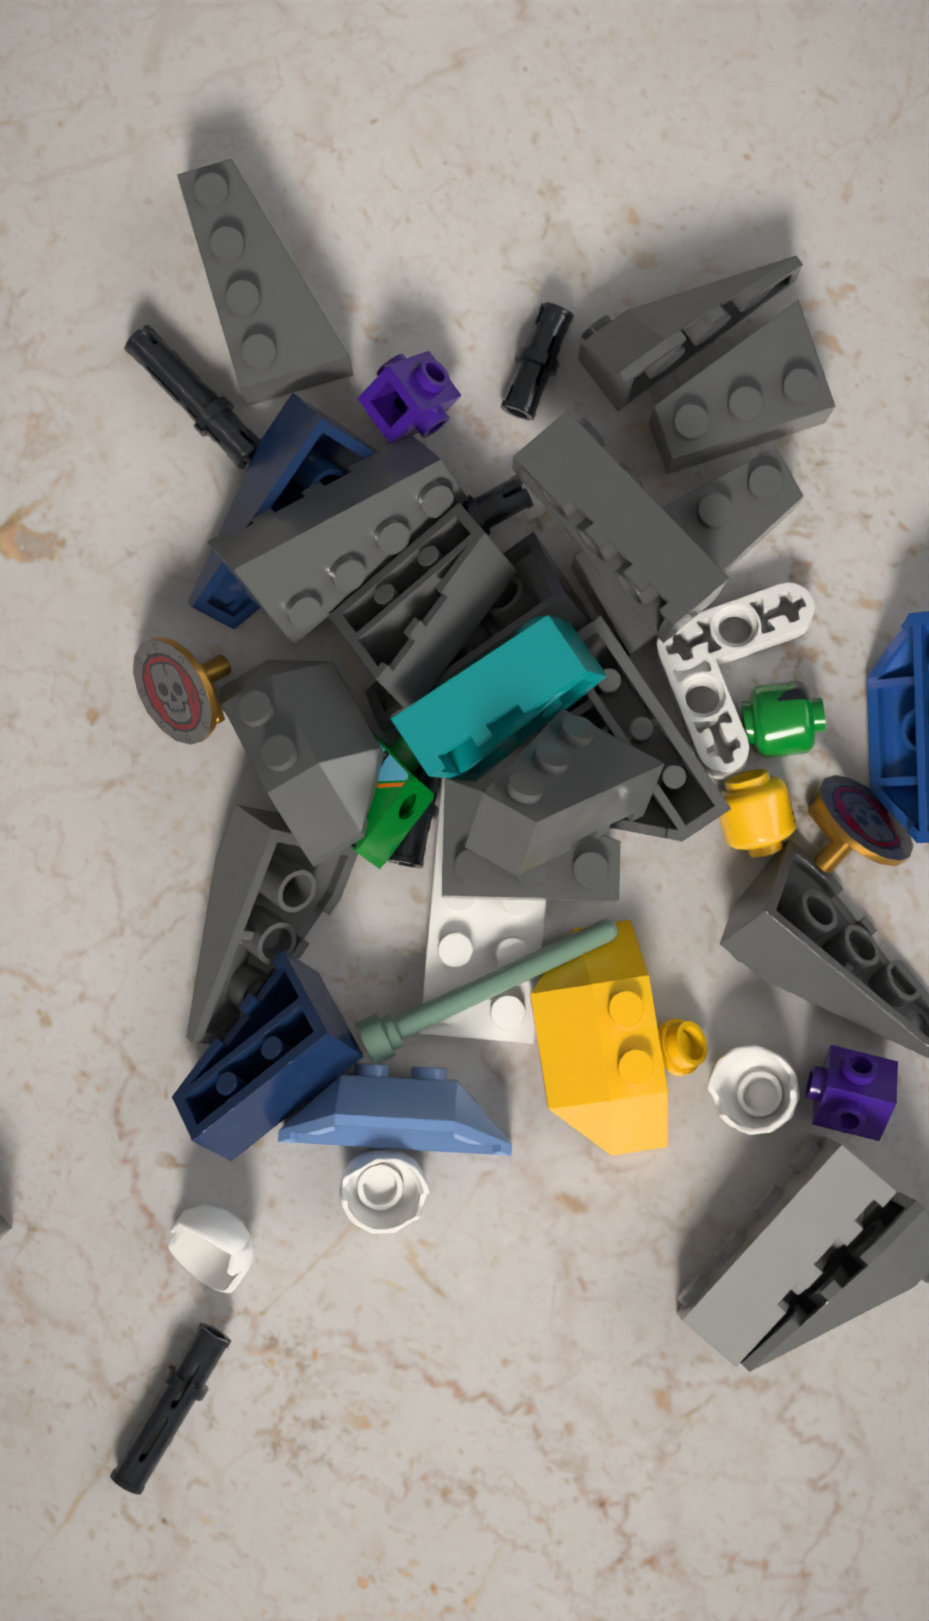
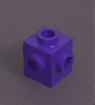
[357,351,462,444]
[805,1045,898,1142]

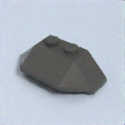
[538,616,731,842]
[219,659,384,867]

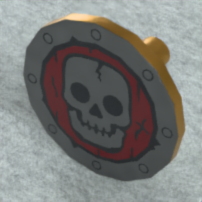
[133,636,231,745]
[807,775,914,873]

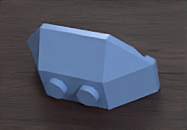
[278,1063,512,1156]

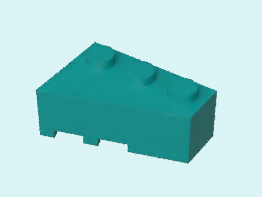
[391,615,607,782]

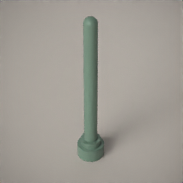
[355,919,618,1065]

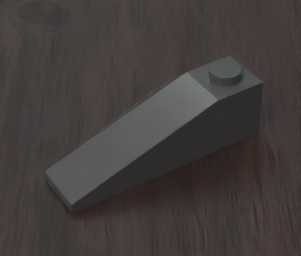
[578,255,803,412]
[186,804,358,1044]
[719,839,929,1058]
[740,1191,929,1372]

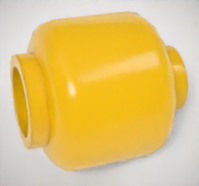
[719,769,796,858]

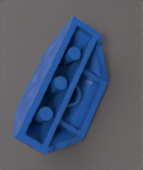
[867,611,929,844]

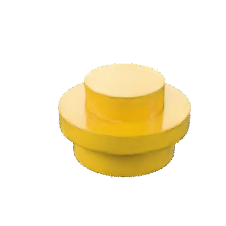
[658,1018,708,1076]

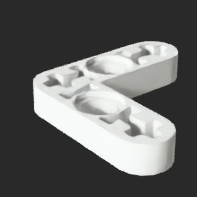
[656,582,815,780]

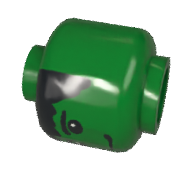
[741,681,826,758]

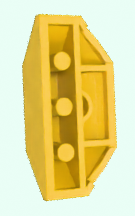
[529,920,668,1156]

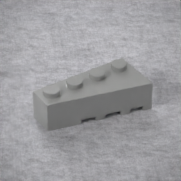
[677,1136,897,1367]

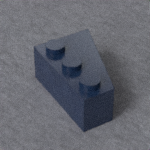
[172,948,364,1161]

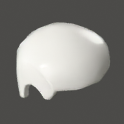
[707,1044,800,1135]
[339,1147,430,1234]
[168,1204,254,1293]

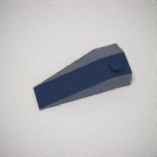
[188,393,378,630]

